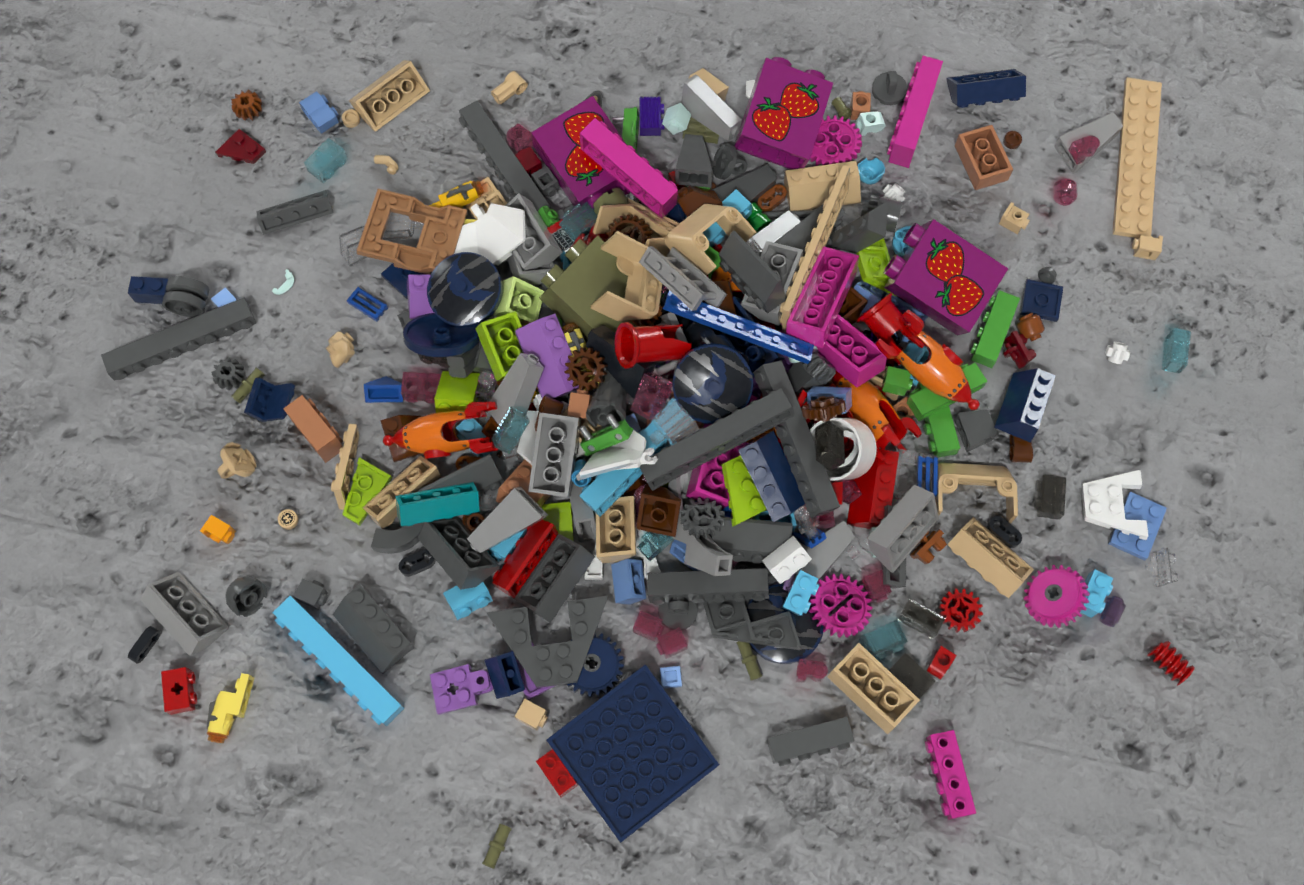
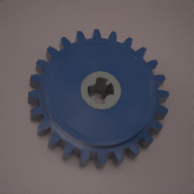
[567,633,624,697]

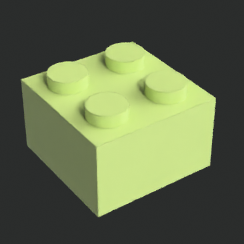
[493,276,544,326]

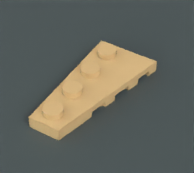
[331,424,359,510]

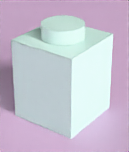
[662,103,691,135]

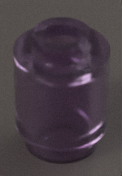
[1099,596,1126,627]

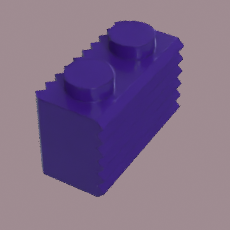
[639,97,665,136]

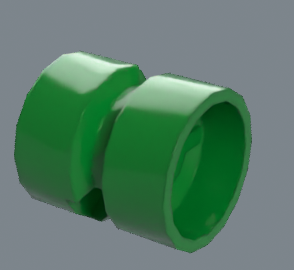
[746,202,772,236]

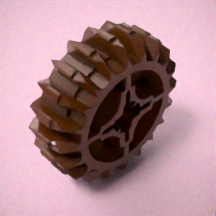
[604,215,653,245]

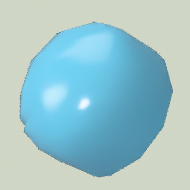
[857,158,886,185]

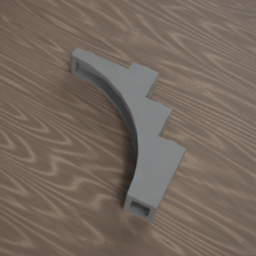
[668,470,733,576]

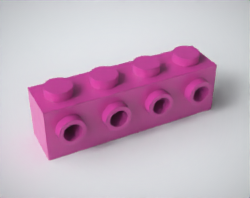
[925,730,976,820]

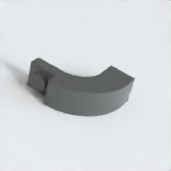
[371,522,425,554]

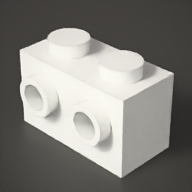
[762,536,812,584]

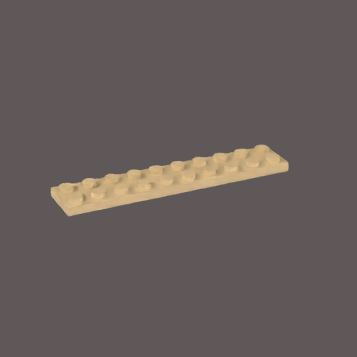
[1113,77,1162,238]
[780,165,850,333]

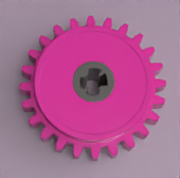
[1024,565,1090,628]

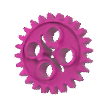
[810,115,862,166]
[809,574,873,638]

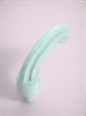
[272,269,294,295]

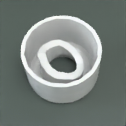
[810,418,877,481]

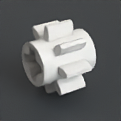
[883,183,905,202]
[1105,342,1131,364]

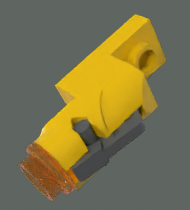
[429,180,485,208]

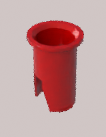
[856,293,925,366]
[615,322,691,369]

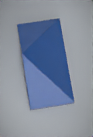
[364,376,404,403]

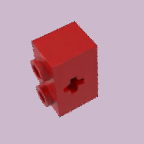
[161,667,197,715]
[536,749,578,798]

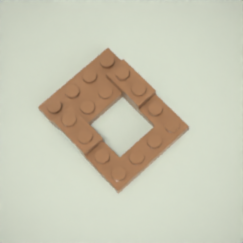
[357,189,467,275]

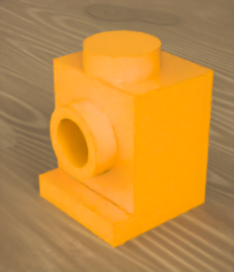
[200,515,236,544]

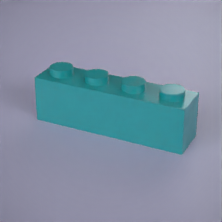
[395,482,480,526]

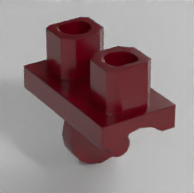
[1003,330,1036,369]

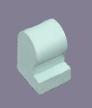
[855,112,886,136]

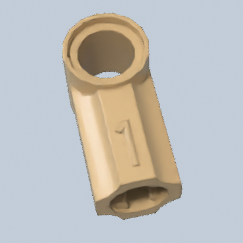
[491,71,528,104]

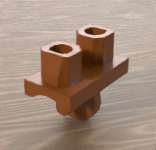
[910,529,947,564]

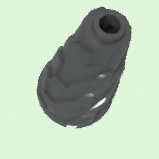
[586,369,627,429]

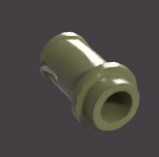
[831,97,851,120]

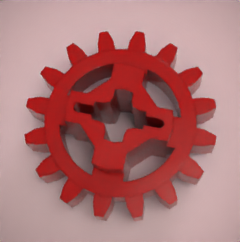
[938,589,983,633]

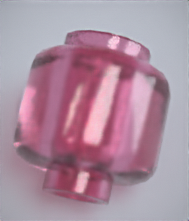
[1053,179,1078,206]

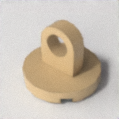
[217,442,257,479]

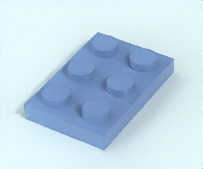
[1108,492,1167,561]

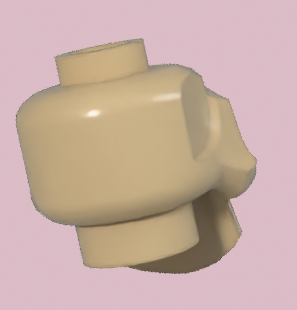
[326,332,355,368]

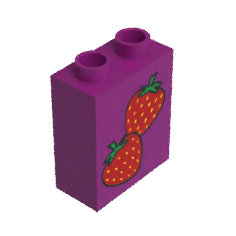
[734,57,833,170]
[531,96,631,214]
[883,219,1008,336]

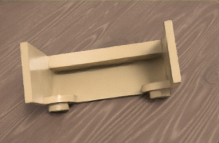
[593,203,675,257]
[665,204,756,276]
[591,231,662,321]
[935,463,1018,524]

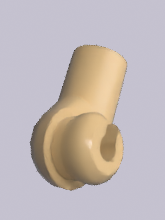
[374,155,398,175]

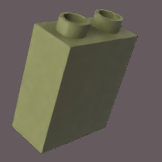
[539,236,662,343]

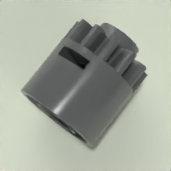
[861,195,902,233]

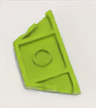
[855,238,897,297]

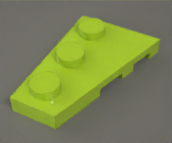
[721,455,767,527]
[342,457,392,526]

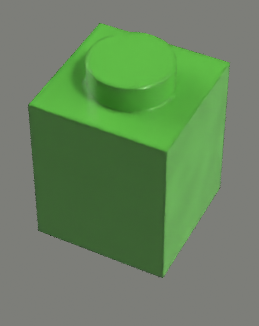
[882,366,913,396]

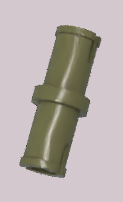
[231,368,265,404]
[736,641,762,681]
[482,824,512,869]

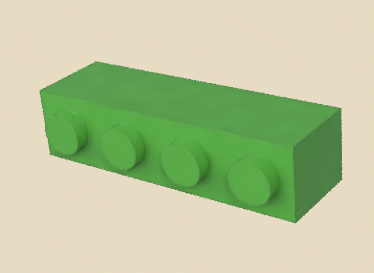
[970,290,1020,368]
[906,363,987,422]
[915,382,960,458]

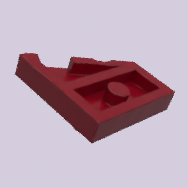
[215,129,266,164]

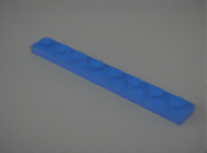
[663,290,814,364]

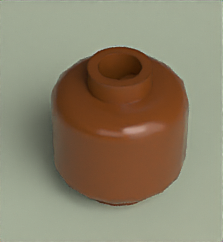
[1017,313,1045,342]

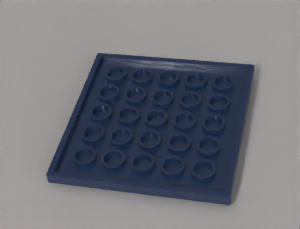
[546,664,720,843]

